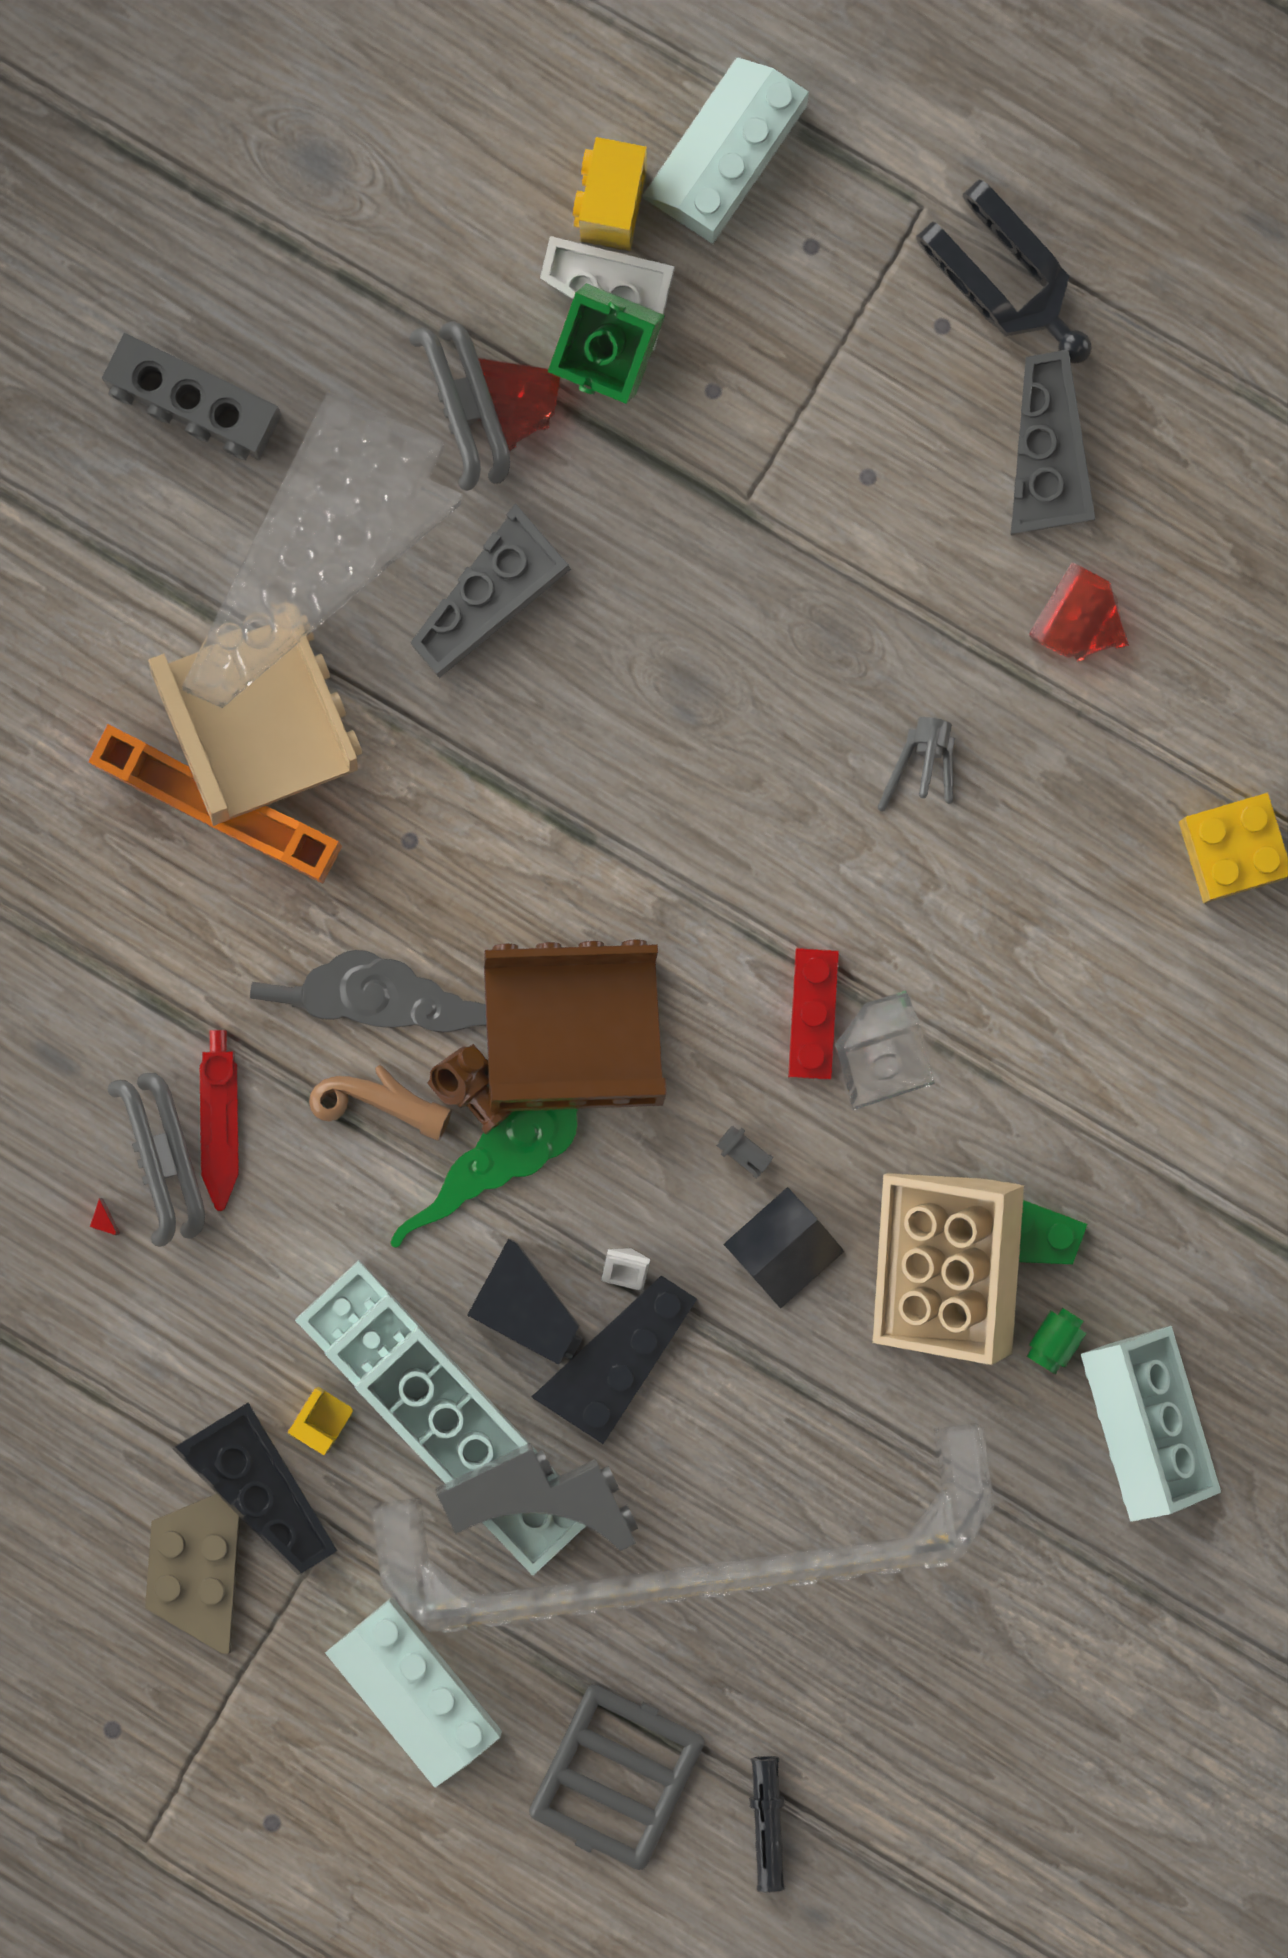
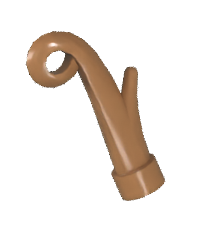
[309,1065,452,1141]

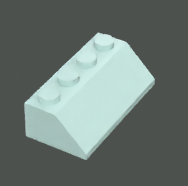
[643,57,809,244]
[1081,1326,1221,1522]
[325,1597,502,1787]

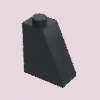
[467,1239,583,1365]

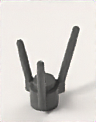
[878,717,955,811]

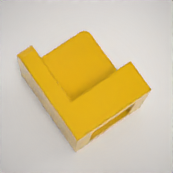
[287,1386,353,1455]

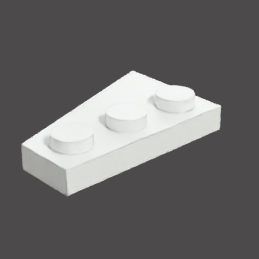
[540,236,675,351]

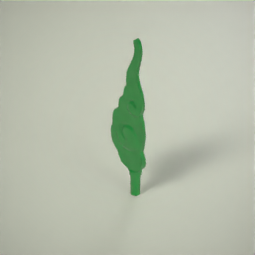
[391,1109,579,1248]

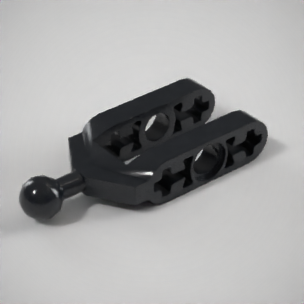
[916,179,1092,364]

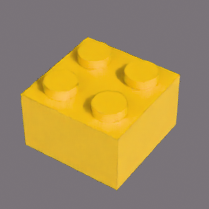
[573,137,647,251]
[1179,792,1288,904]

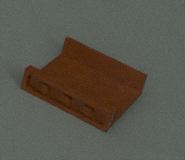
[484,939,666,1112]

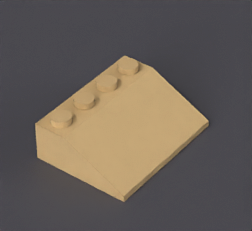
[872,1173,1024,1365]

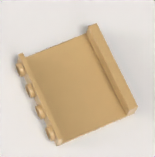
[148,605,362,826]

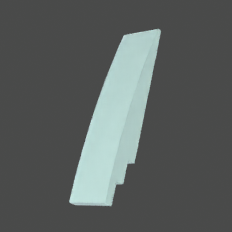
[295,1260,586,1576]

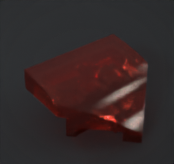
[477,358,561,452]
[1028,562,1129,662]

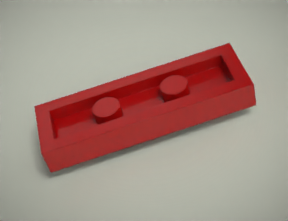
[788,948,839,1080]

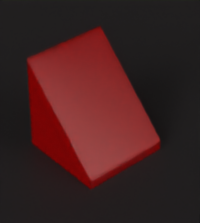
[90,1198,120,1235]

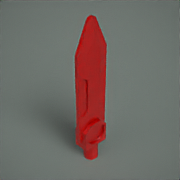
[199,1030,239,1211]

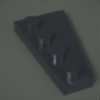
[531,1275,697,1444]
[172,1403,337,1575]

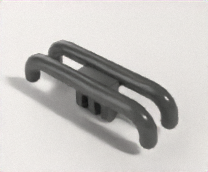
[409,321,510,491]
[108,1073,205,1247]

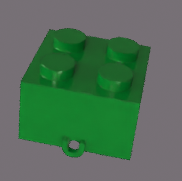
[548,283,665,404]

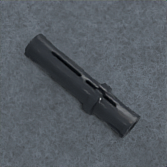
[749,1756,785,1892]

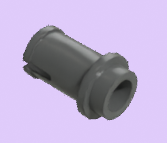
[716,1126,773,1179]

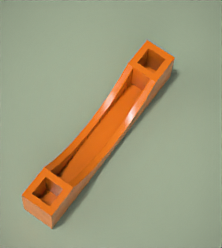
[88,724,342,884]

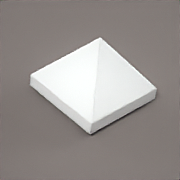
[601,1248,650,1291]

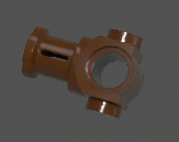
[427,1044,514,1134]

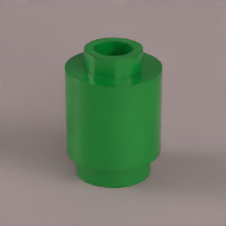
[1027,1307,1087,1375]

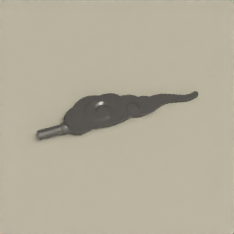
[250,950,486,1032]

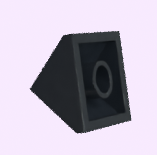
[723,1187,845,1309]

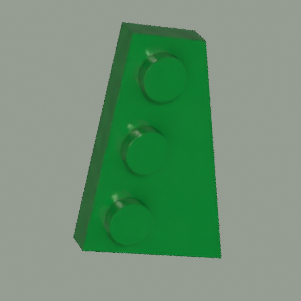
[1019,1200,1088,1265]

